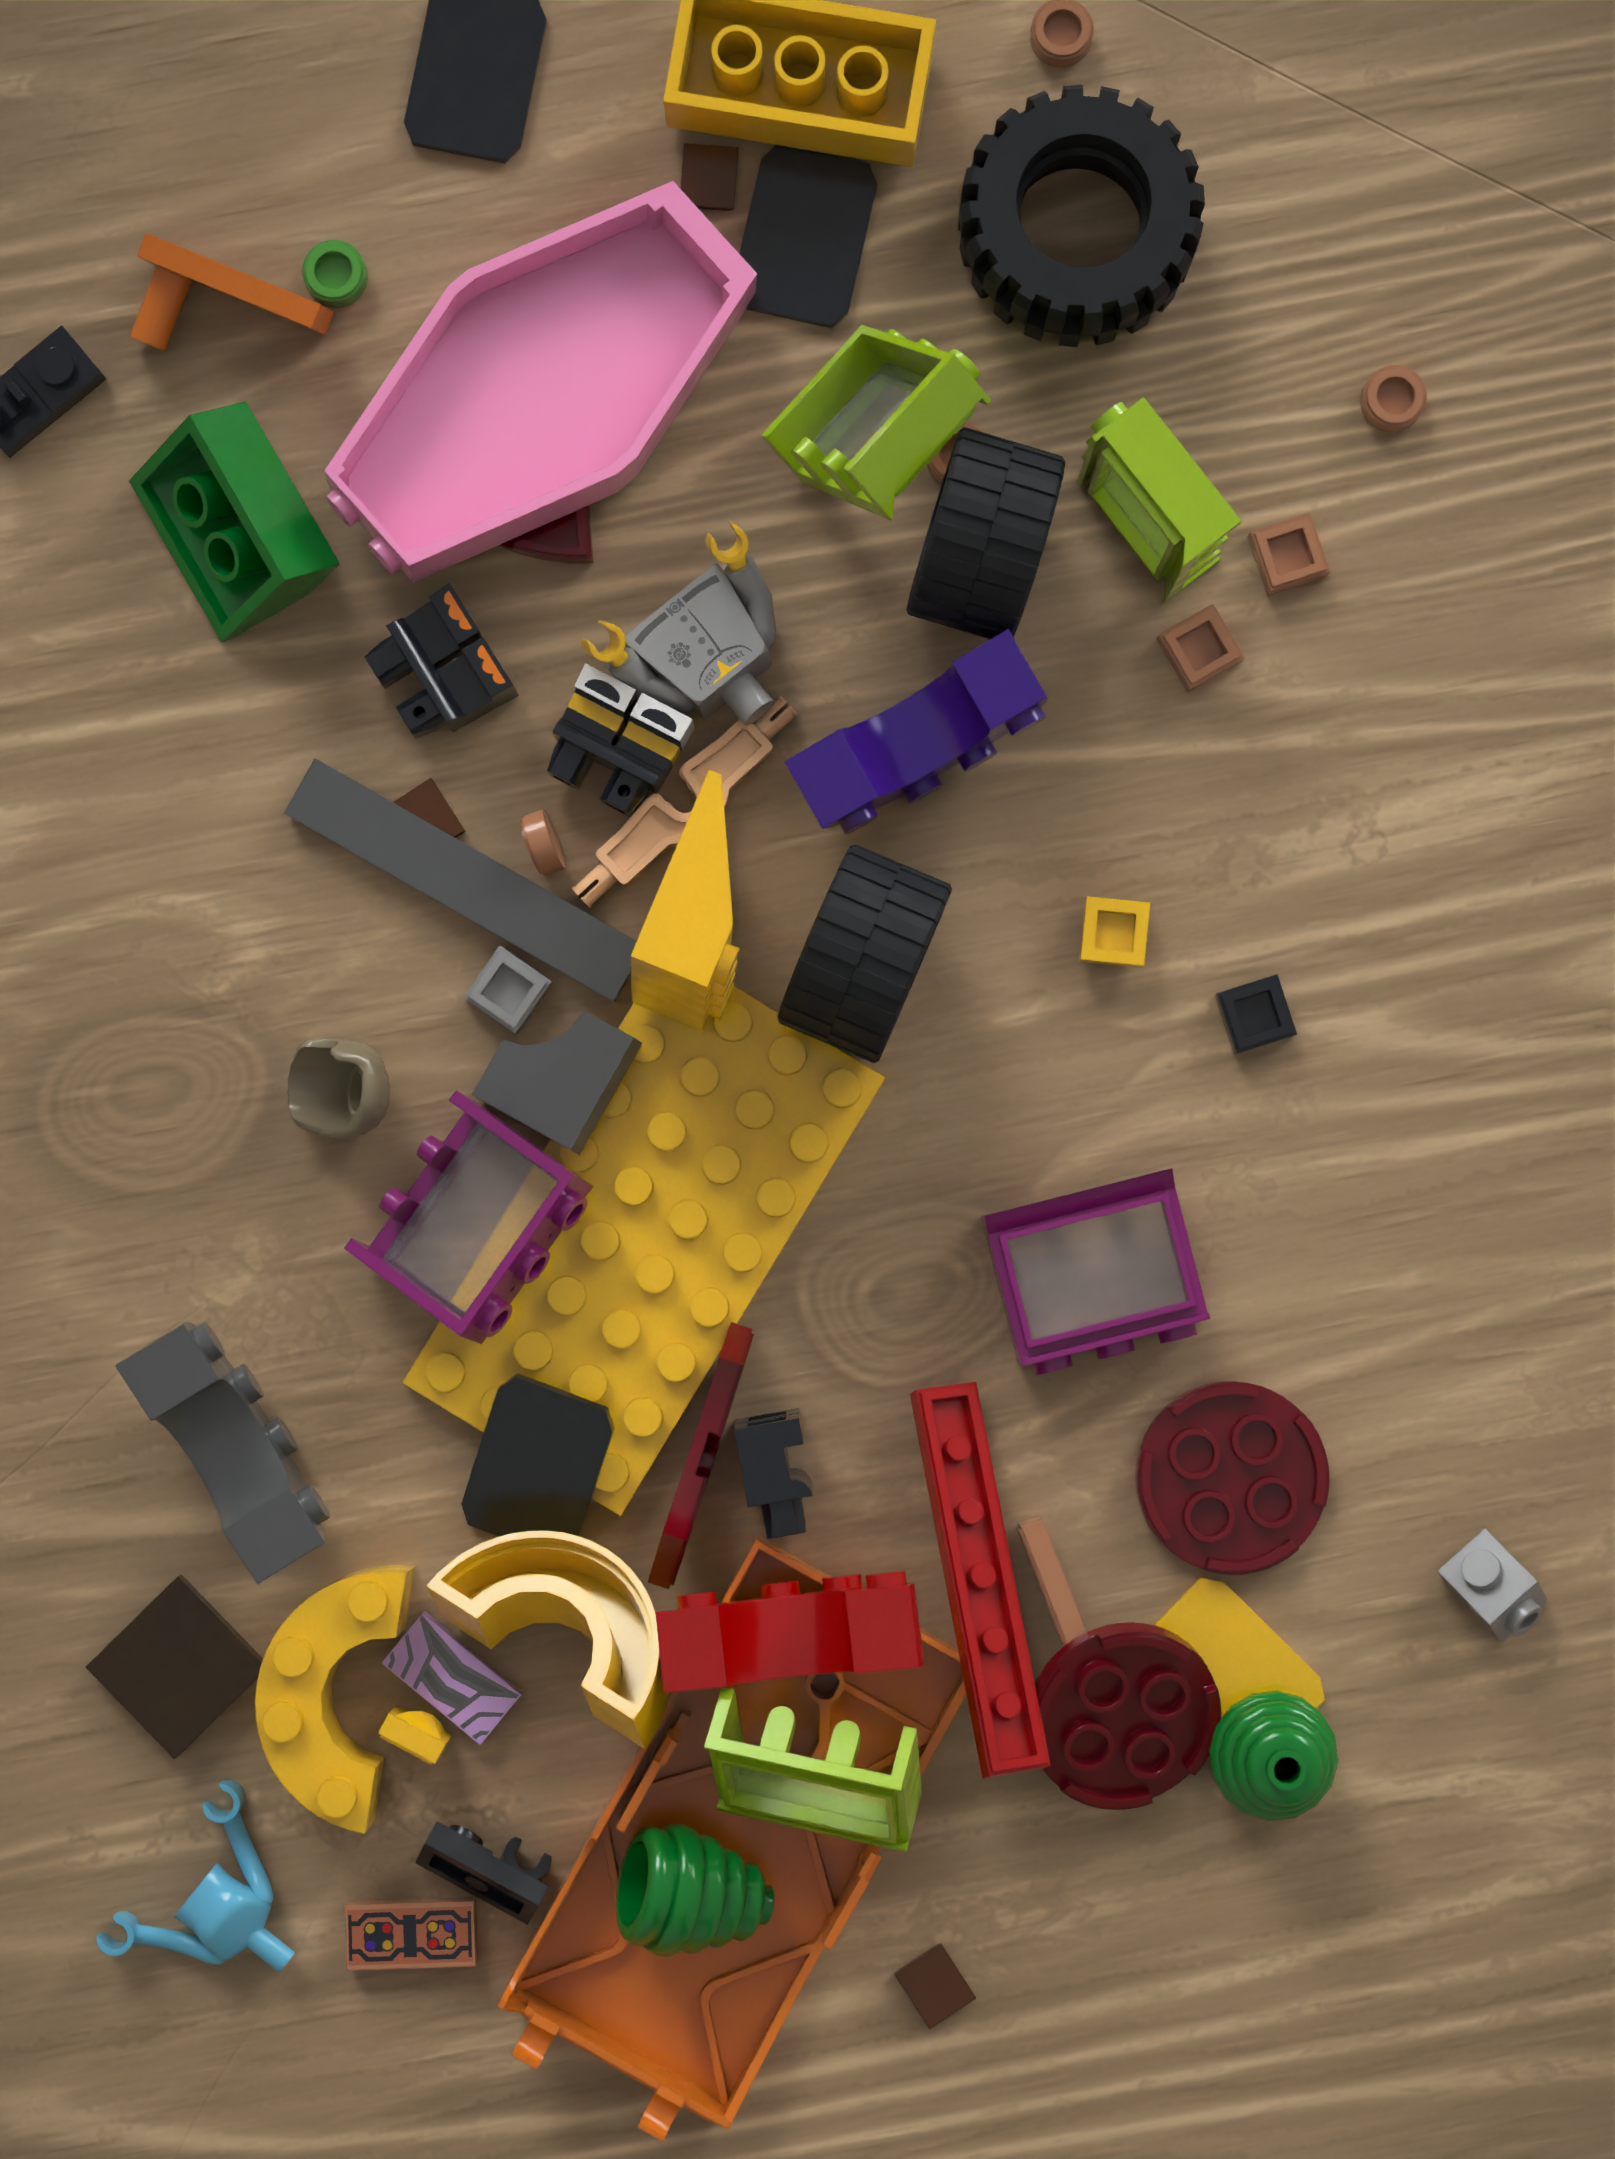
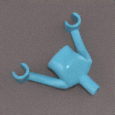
[96,1780,295,1973]

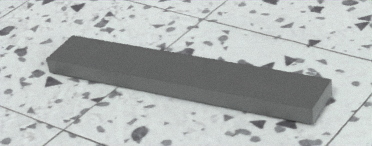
[284,758,637,1002]

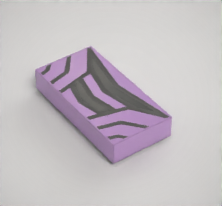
[382,1611,523,1745]

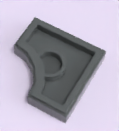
[472,1011,643,1155]

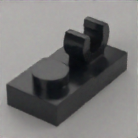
[0,325,106,458]
[415,1821,552,1925]

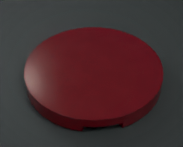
[1135,1381,1330,1575]
[1035,1622,1221,1810]

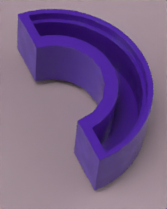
[785,629,1048,834]

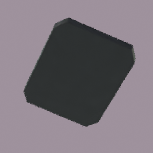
[404,0,547,164]
[739,145,877,329]
[461,1373,615,1537]

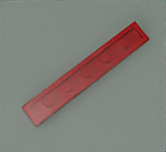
[910,1382,1051,1779]

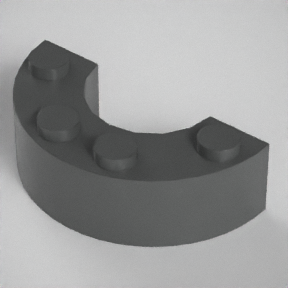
[115,1322,330,1584]

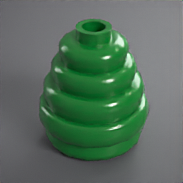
[1209,1690,1339,1821]
[615,1823,774,1957]

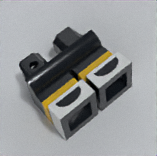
[547,663,695,817]

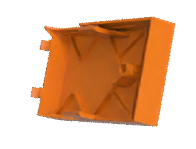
[497,1535,966,2142]

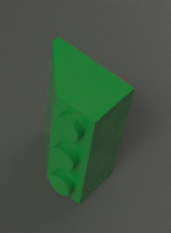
[129,401,340,642]

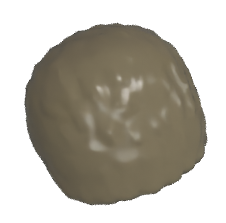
[288,1038,390,1140]

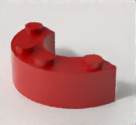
[655,1571,924,1693]

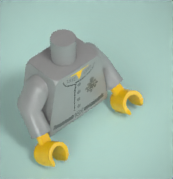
[581,521,776,726]

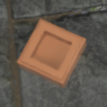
[1248,513,1330,596]
[1156,604,1245,693]

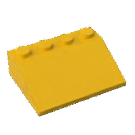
[630,770,740,1031]

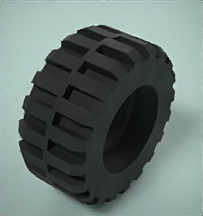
[958,85,1205,347]

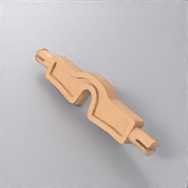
[571,696,798,908]

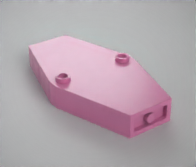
[324,181,757,583]

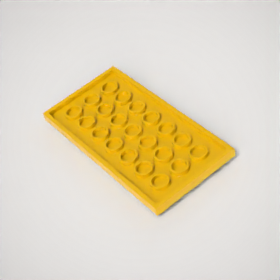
[402,986,886,1516]

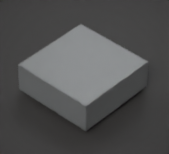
[463,946,553,1035]

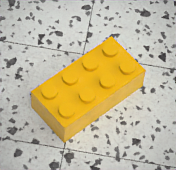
[663,0,936,167]

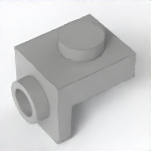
[1438,1529,1548,1642]

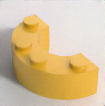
[426,1531,669,1749]
[255,1565,415,1834]

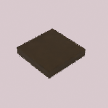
[86,1575,263,1760]

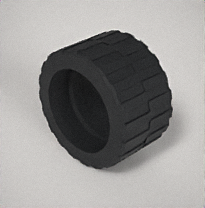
[906,427,1066,639]
[777,844,952,1064]

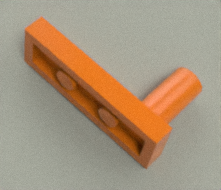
[129,233,334,351]

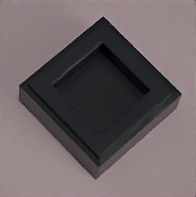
[1215,974,1297,1055]

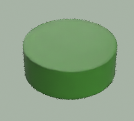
[302,240,368,308]

